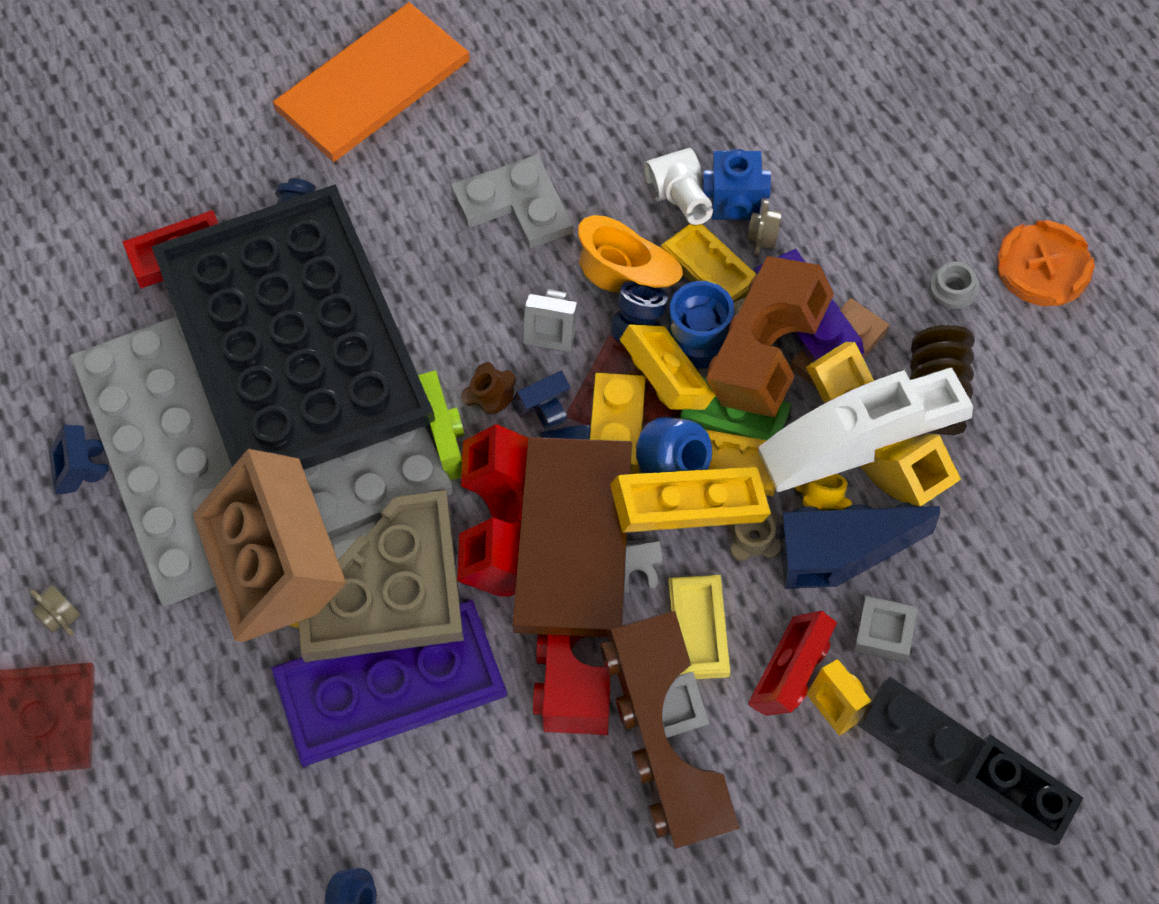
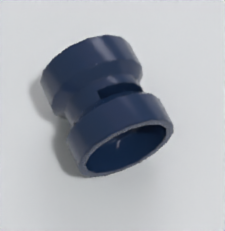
[610,280,668,343]

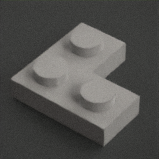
[451,154,573,248]

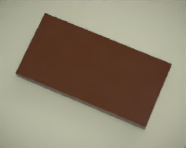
[512,437,632,637]

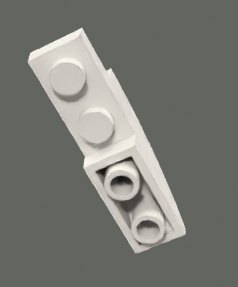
[758,367,973,493]

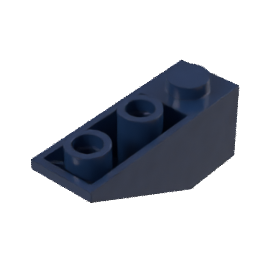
[779,502,940,589]

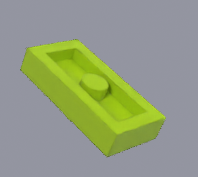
[418,370,465,480]

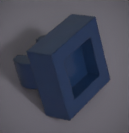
[511,370,571,431]
[49,424,109,494]

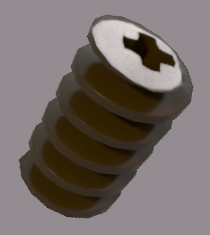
[910,325,975,435]

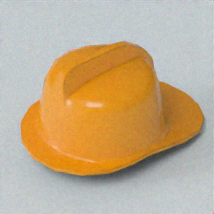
[578,215,683,293]

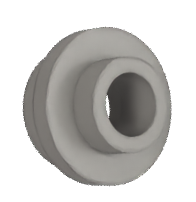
[930,262,979,309]

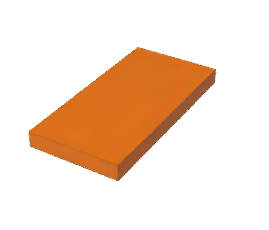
[273,2,470,162]

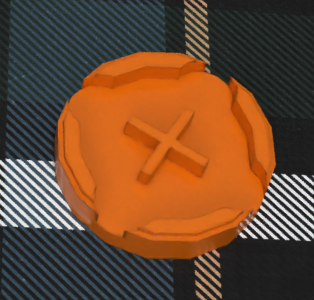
[996,220,1095,306]

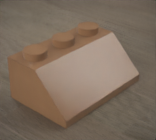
[193,449,346,642]

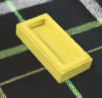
[668,575,730,679]

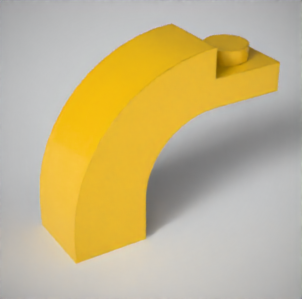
[806,342,961,507]

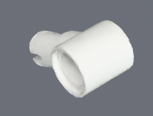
[644,147,713,225]

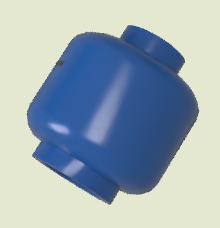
[636,417,712,473]

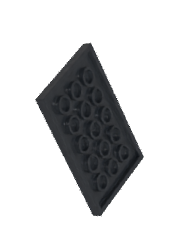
[151,184,435,470]

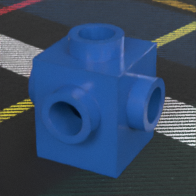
[703,149,771,220]

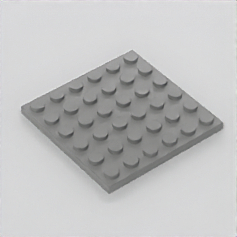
[70,316,453,607]

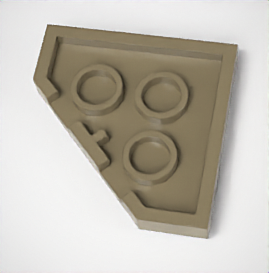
[299,490,464,662]

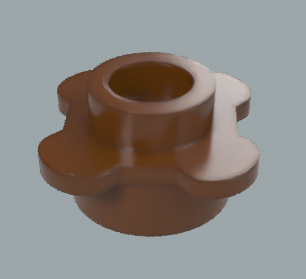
[461,362,516,414]

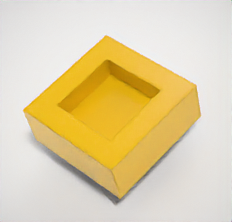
[807,659,872,736]

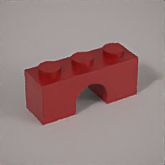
[457,424,528,597]
[533,634,611,735]

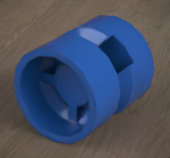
[668,281,734,369]

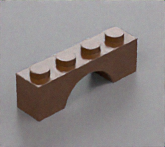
[600,611,740,849]

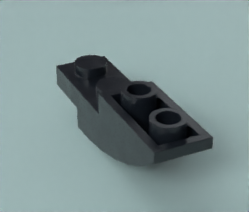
[857,677,1084,846]

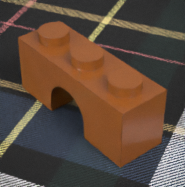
[706,256,834,418]

